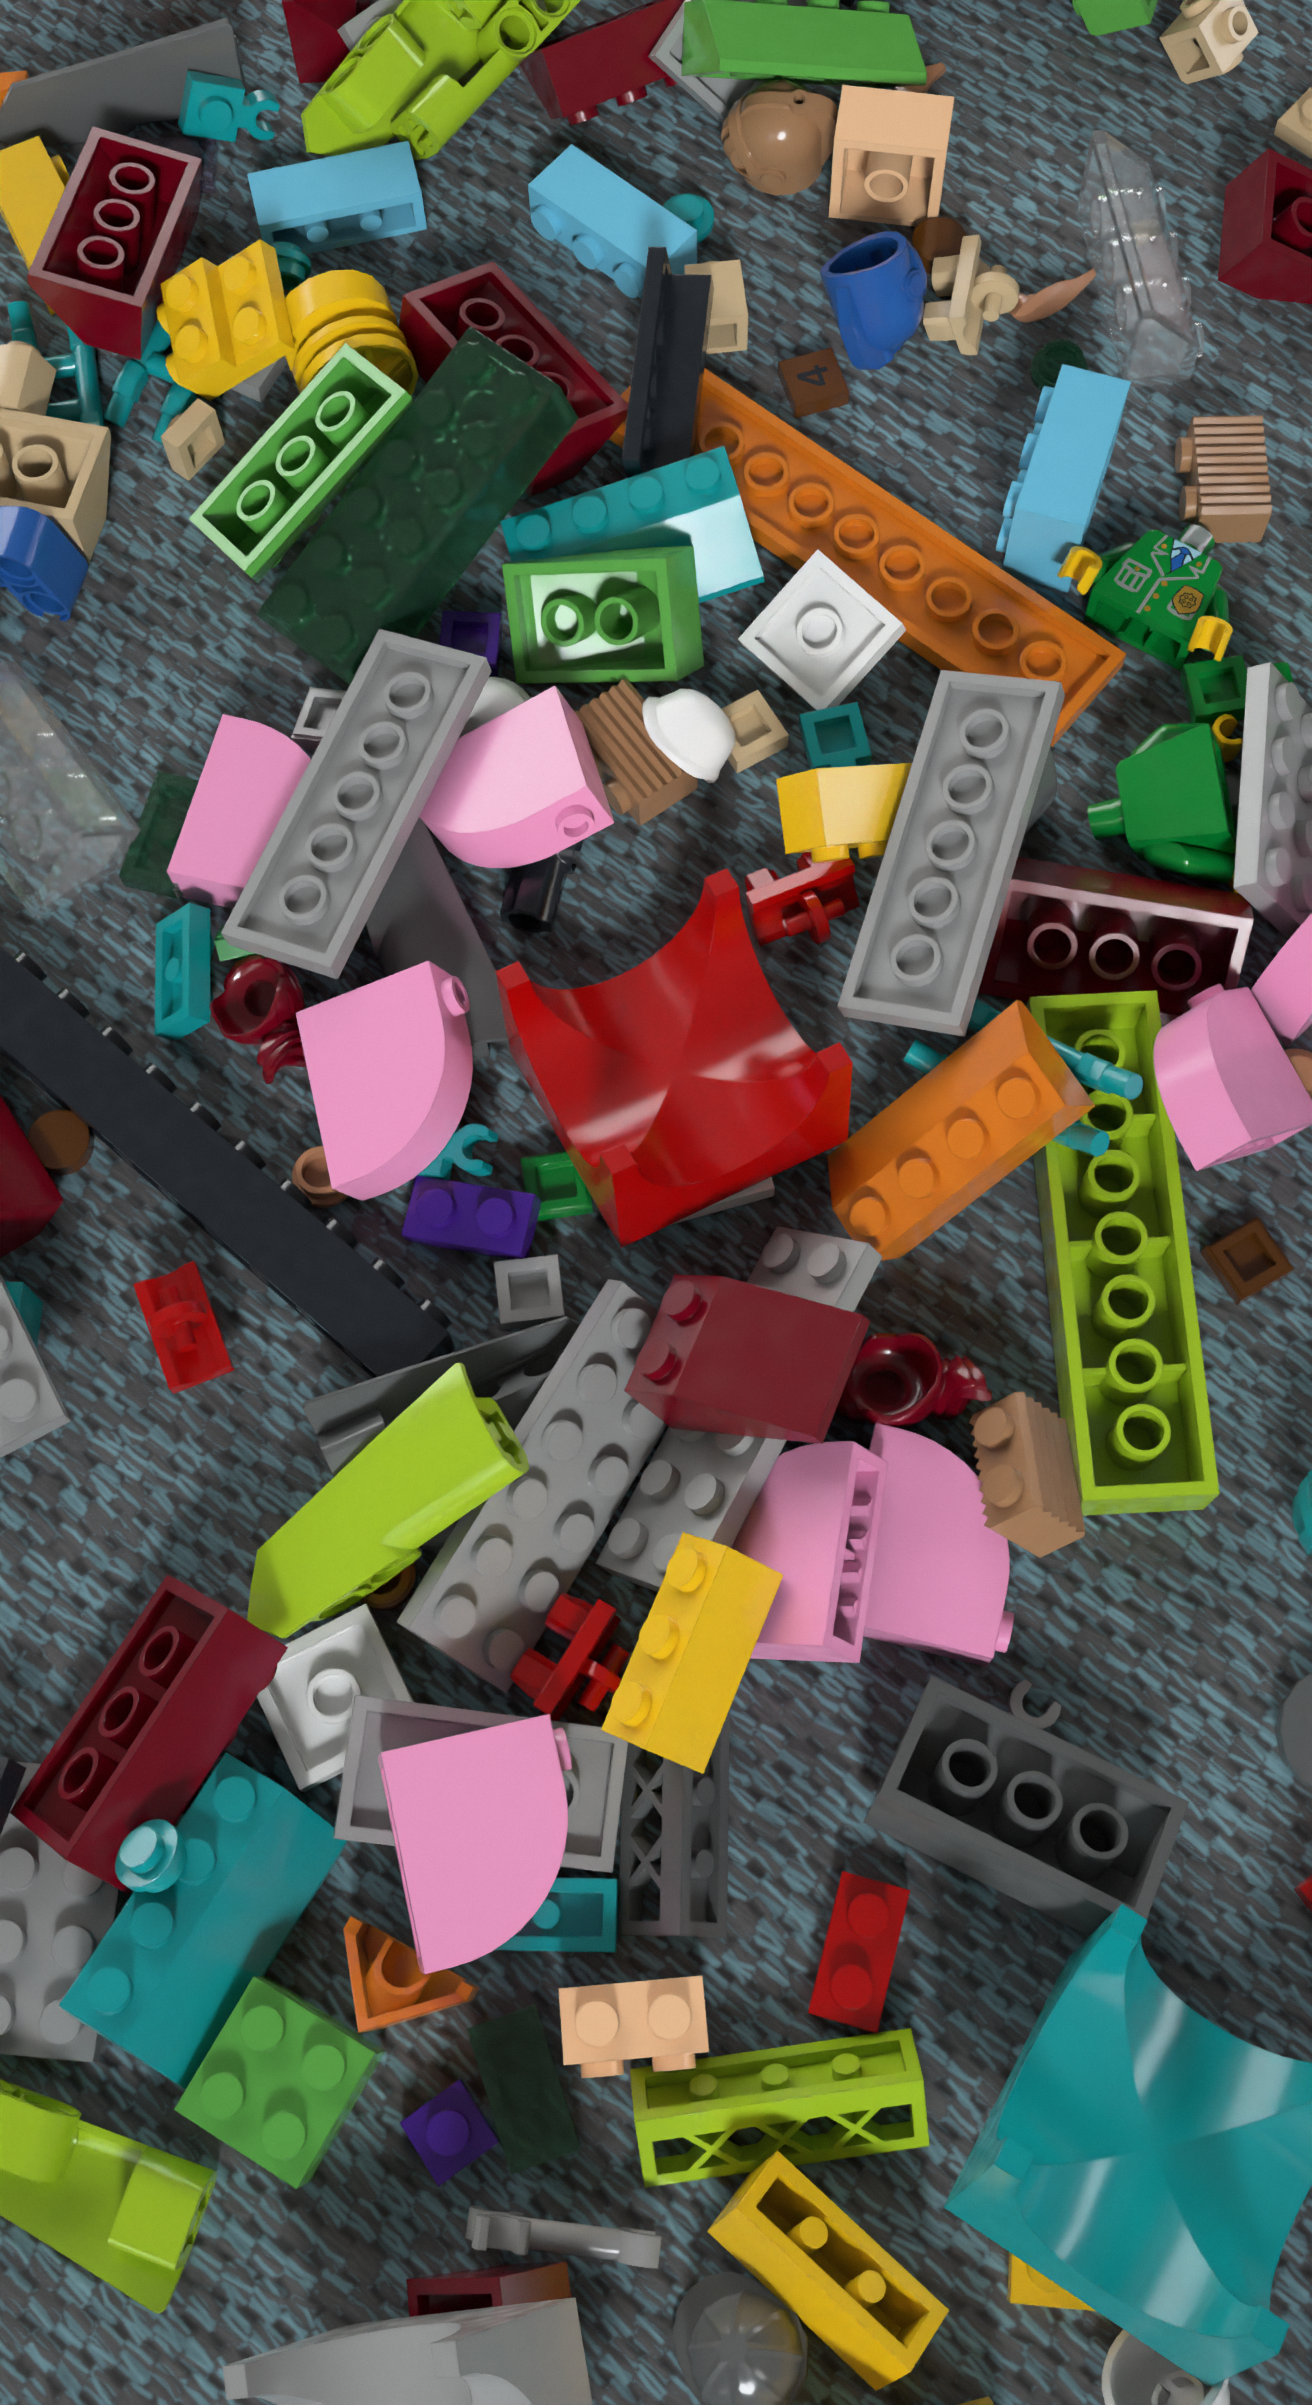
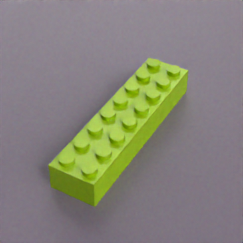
[1026,990,1220,1516]

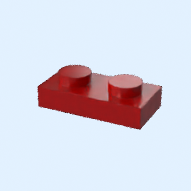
[807,1871,910,2033]

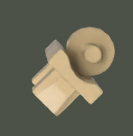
[923,235,1020,356]

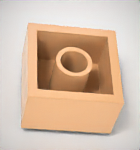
[829,85,954,227]

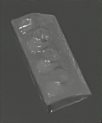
[1076,130,1204,389]
[0,661,141,919]

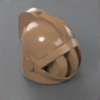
[721,79,838,195]

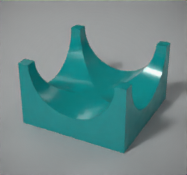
[944,1904,1312,2387]

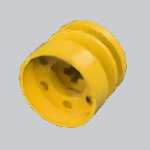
[285,269,418,396]

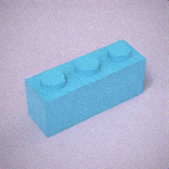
[247,141,427,255]
[528,144,697,299]

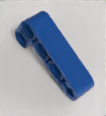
[0,506,89,622]

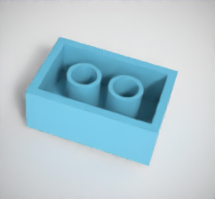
[995,364,1131,593]

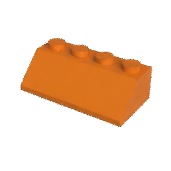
[827,1000,1095,1261]

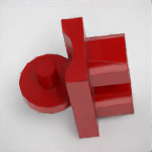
[744,852,860,946]
[133,1261,235,1394]
[510,1593,630,1721]

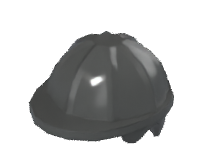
[672,2271,809,2405]

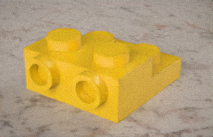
[156,239,295,401]

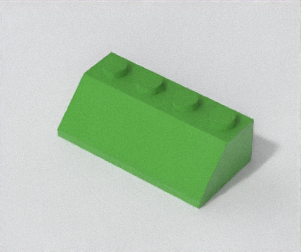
[681,0,927,89]
[189,343,414,584]

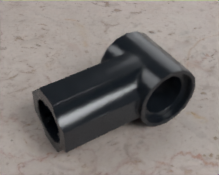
[500,840,583,934]

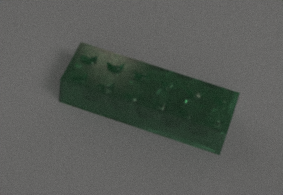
[256,326,579,688]

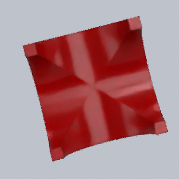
[495,868,853,1248]

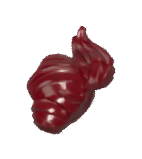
[210,954,307,1084]
[836,1332,992,1428]

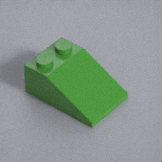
[502,546,704,683]

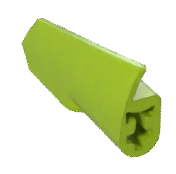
[301,0,509,156]
[390,0,581,160]
[247,1363,529,1639]
[0,2079,217,2314]

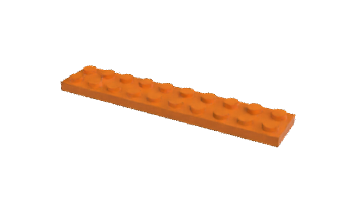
[609,368,1127,747]

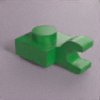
[1180,655,1293,725]

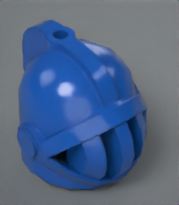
[820,231,927,370]

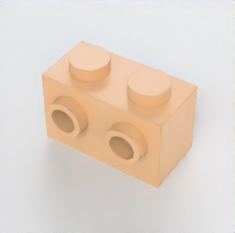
[558,1976,709,2078]

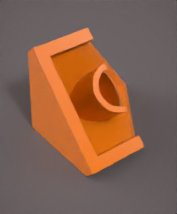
[343,1916,480,2033]

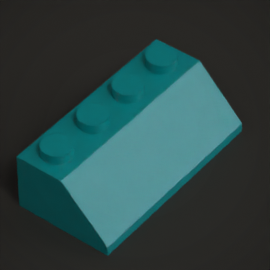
[500,446,765,603]
[58,1753,349,2090]

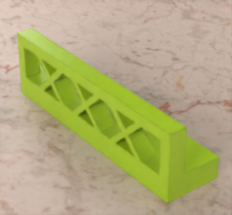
[630,2028,930,2188]

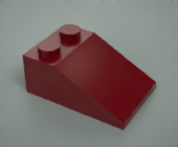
[1218,148,1312,304]
[624,1274,871,1444]

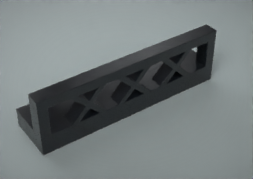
[622,247,714,478]

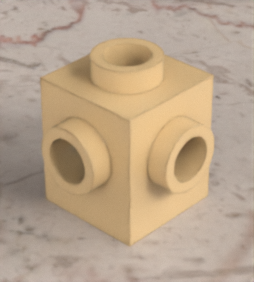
[1159,0,1259,84]

